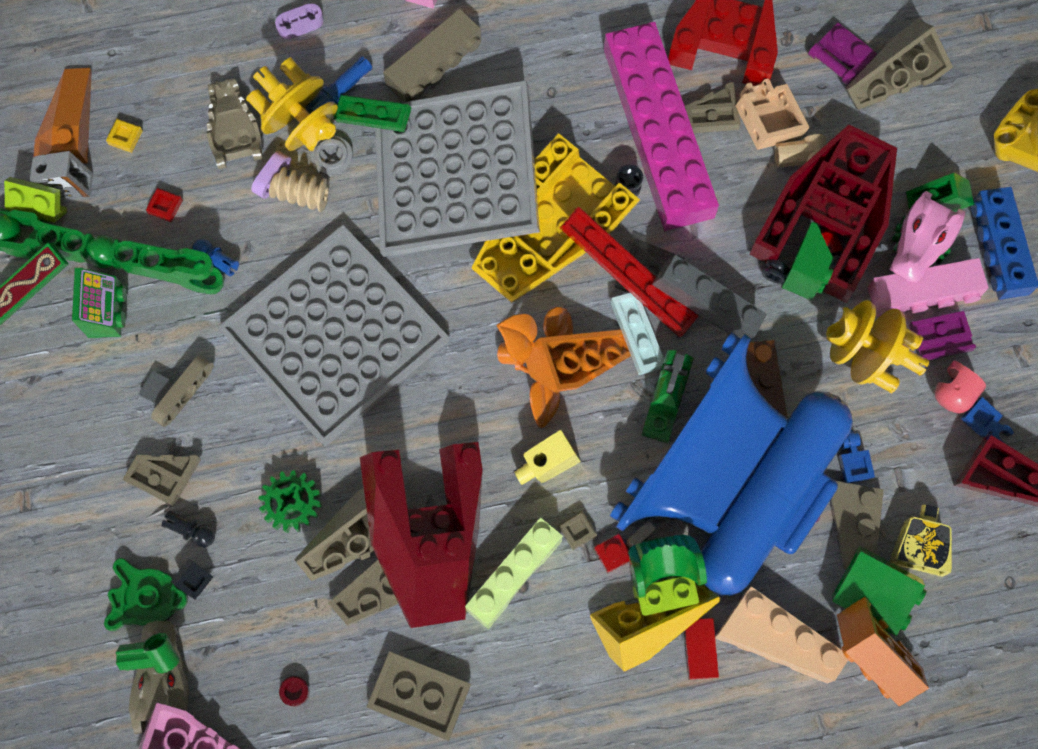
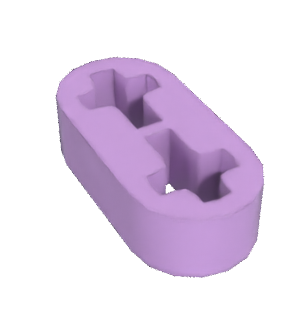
[275,4,324,39]
[251,151,291,199]

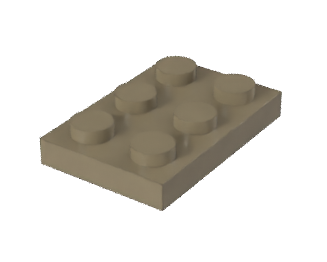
[366,651,471,741]

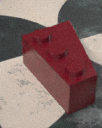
[954,435,1038,507]

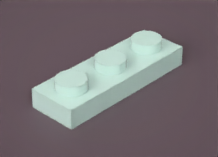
[610,293,664,375]

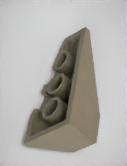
[845,19,953,110]
[294,487,374,581]

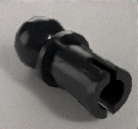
[161,510,216,548]

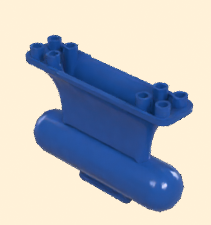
[610,332,853,596]

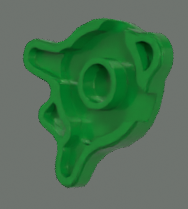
[104,558,188,632]

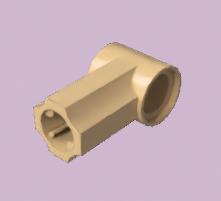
[774,134,827,168]

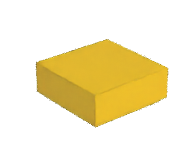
[106,119,143,153]

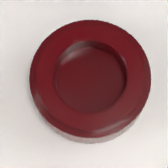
[279,676,310,707]

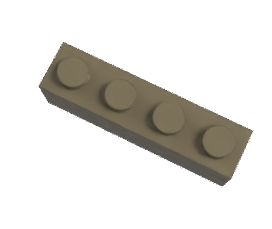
[383,9,481,102]

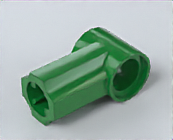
[116,633,180,673]

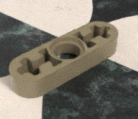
[151,355,214,427]

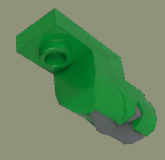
[641,350,694,443]

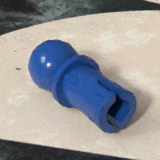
[192,239,239,276]

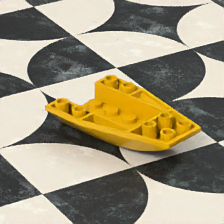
[471,133,640,303]

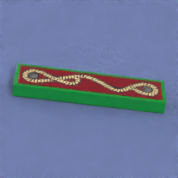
[0,243,69,326]

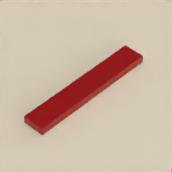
[559,206,699,337]

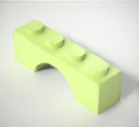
[465,517,563,629]

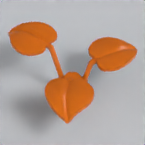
[496,307,573,428]

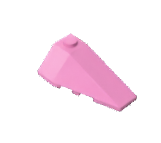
[139,703,239,749]

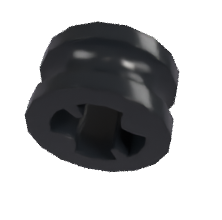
[762,260,790,284]

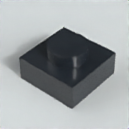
[170,559,213,600]

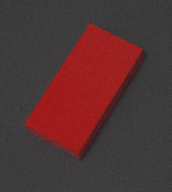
[684,618,719,680]

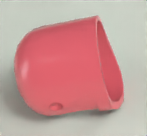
[934,360,986,414]

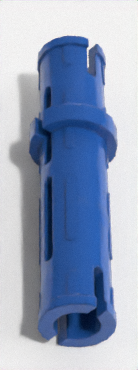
[306,56,373,114]

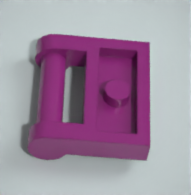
[808,23,878,86]

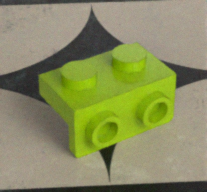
[4,177,67,223]
[632,576,699,616]

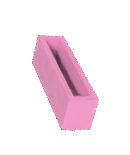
[867,258,989,317]

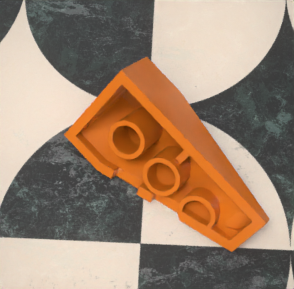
[34,68,92,164]
[525,330,631,392]

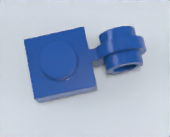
[839,429,875,483]

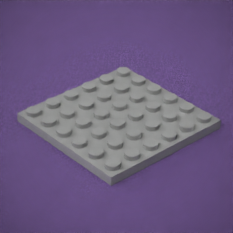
[375,80,540,257]
[218,225,450,448]

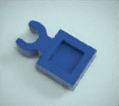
[961,397,1014,443]

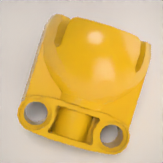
[994,89,1038,172]

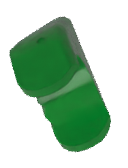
[628,534,707,598]

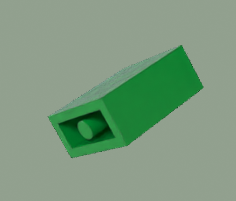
[832,546,927,636]

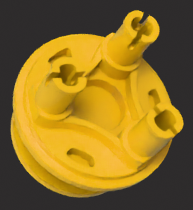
[246,57,338,151]
[826,300,929,394]

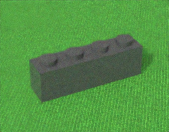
[652,254,767,338]

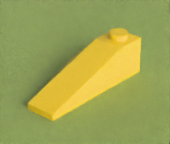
[590,584,720,671]

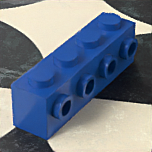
[971,187,1038,300]

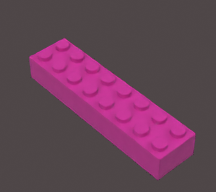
[604,22,719,232]

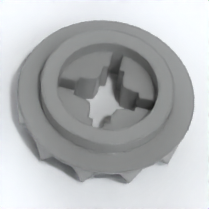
[311,136,353,177]

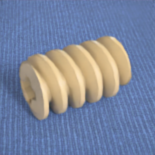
[269,167,329,212]

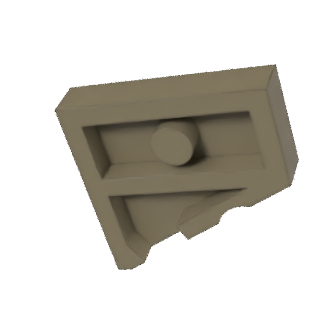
[685,82,741,133]
[122,455,201,507]

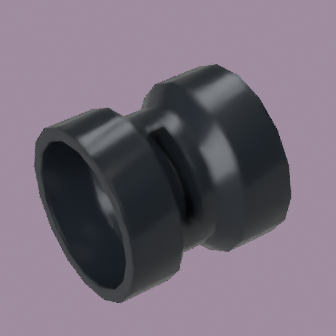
[615,164,643,196]

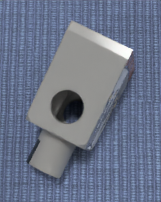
[22,151,93,197]

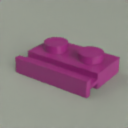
[909,311,976,360]

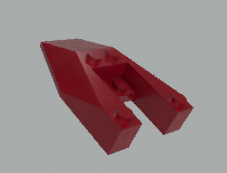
[749,124,897,303]
[360,442,483,628]

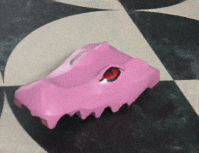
[890,191,966,284]

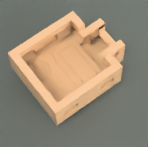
[736,78,810,150]

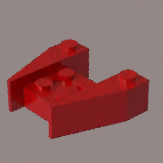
[668,0,778,86]

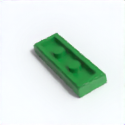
[333,95,412,132]

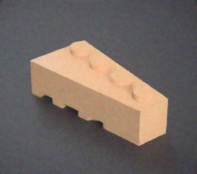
[715,586,848,684]

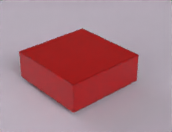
[146,188,183,223]

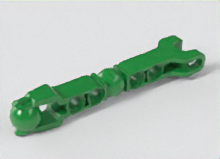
[0,208,224,295]

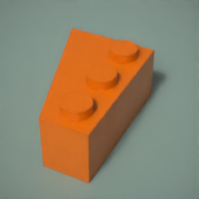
[837,597,929,706]

